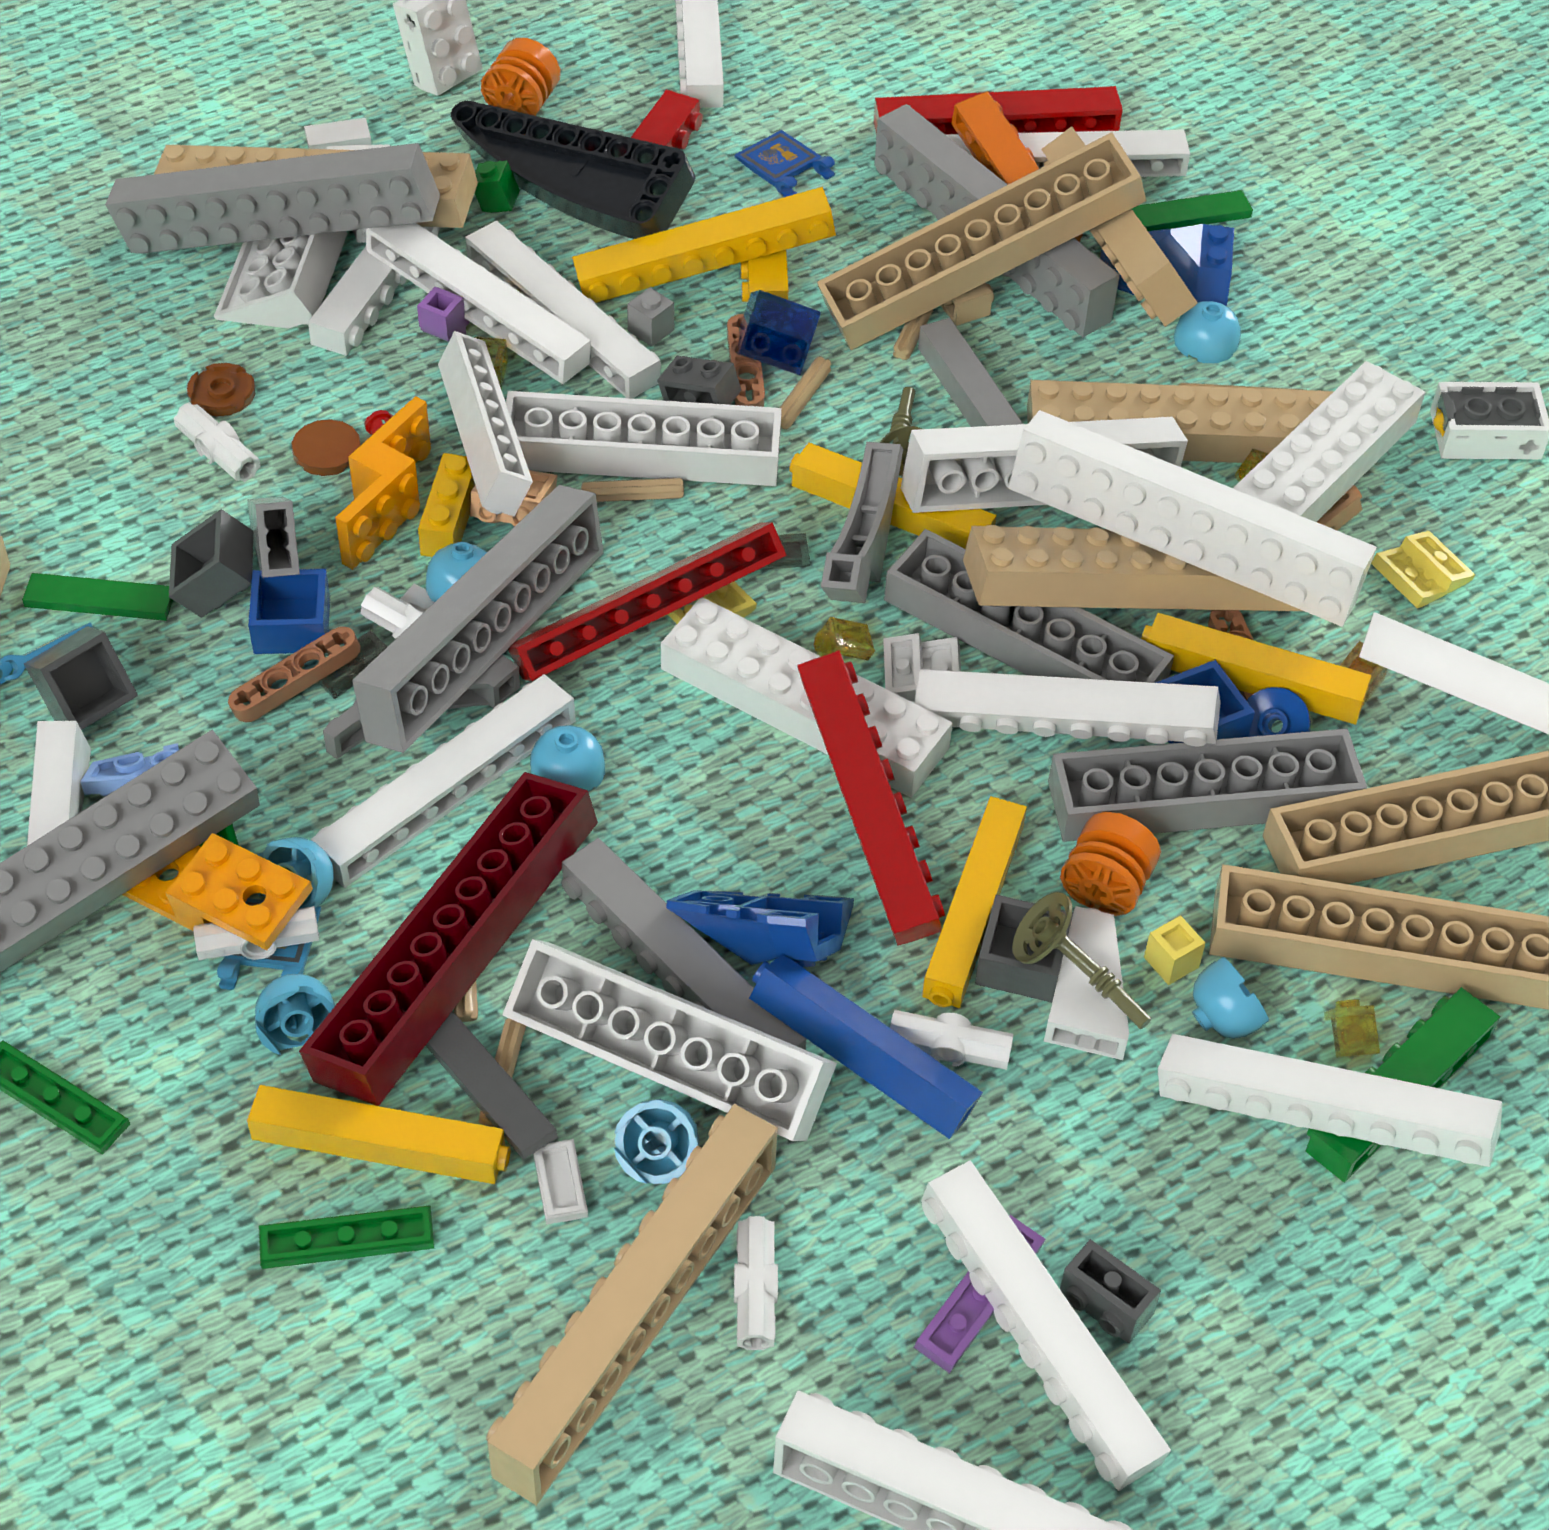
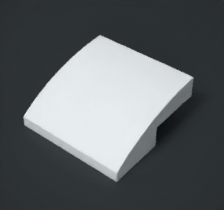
[883,633,961,702]

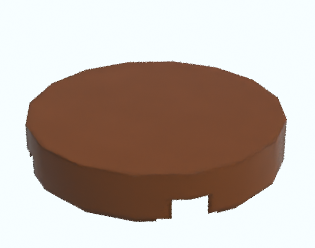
[187,363,256,417]
[292,419,361,476]

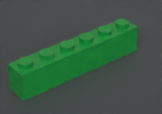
[1305,987,1501,1183]

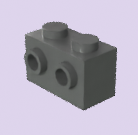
[657,356,742,405]
[1060,1239,1161,1344]

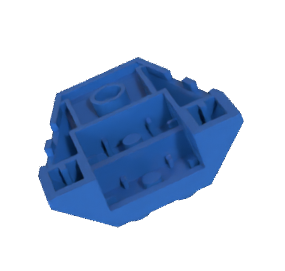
[1100,224,1234,306]
[666,890,854,967]

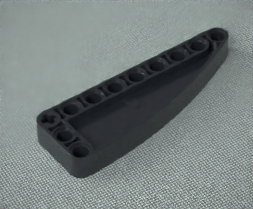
[450,101,696,239]

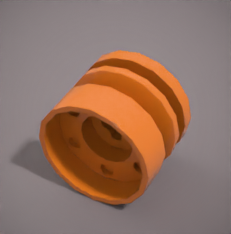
[481,38,561,116]
[1060,812,1161,916]

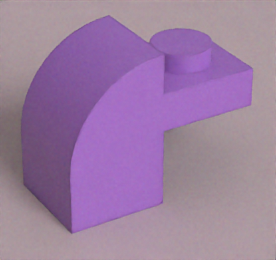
[417,286,470,342]

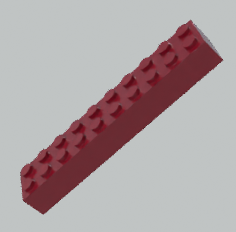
[299,772,598,1106]

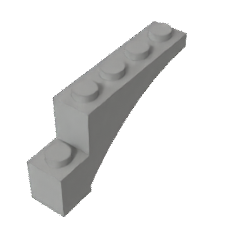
[821,442,903,603]
[323,655,520,759]

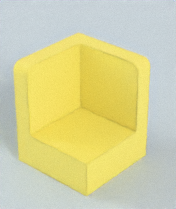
[1144,915,1206,985]

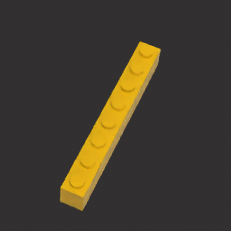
[572,187,836,303]

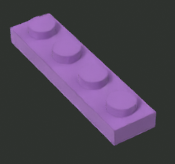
[914,1215,1046,1373]

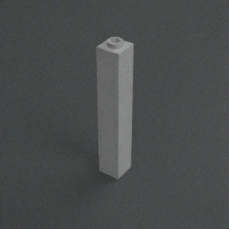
[918,318,1023,427]

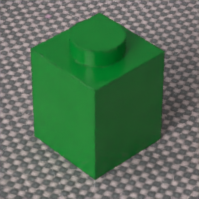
[474,161,520,213]

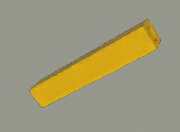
[789,442,997,549]
[1141,613,1371,725]
[922,796,1027,1008]
[247,1085,511,1184]

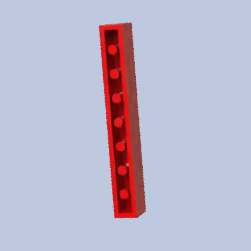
[874,86,1123,135]
[508,522,787,681]
[797,650,946,946]

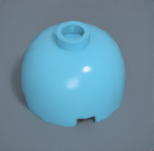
[1174,301,1241,363]
[426,542,487,602]
[530,725,605,791]
[257,837,334,909]
[1192,957,1269,1039]
[255,974,335,1055]
[614,1099,699,1184]

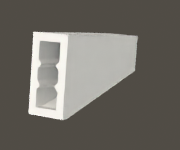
[27,721,91,846]
[1044,906,1129,1060]

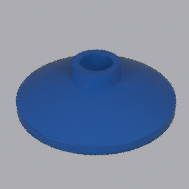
[1246,687,1311,737]

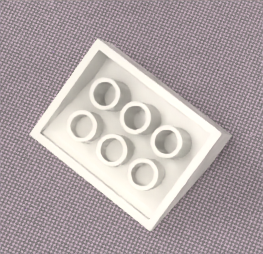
[214,231,347,328]

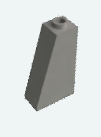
[247,496,300,578]

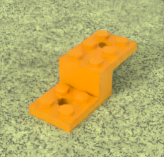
[335,396,431,570]
[122,833,313,950]

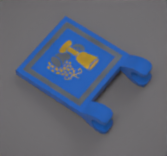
[735,130,835,197]

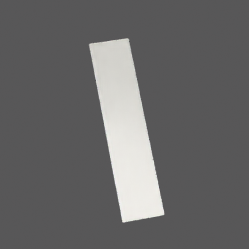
[1359,612,1549,735]

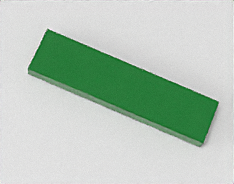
[1132,190,1253,231]
[22,573,173,621]
[0,1040,130,1155]
[259,1205,434,1269]

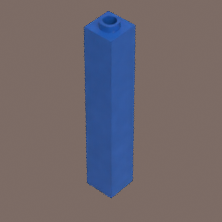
[749,953,983,1139]

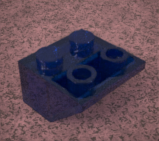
[737,290,821,376]

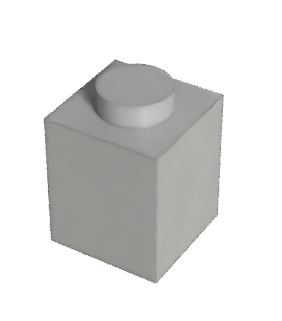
[627,287,674,346]

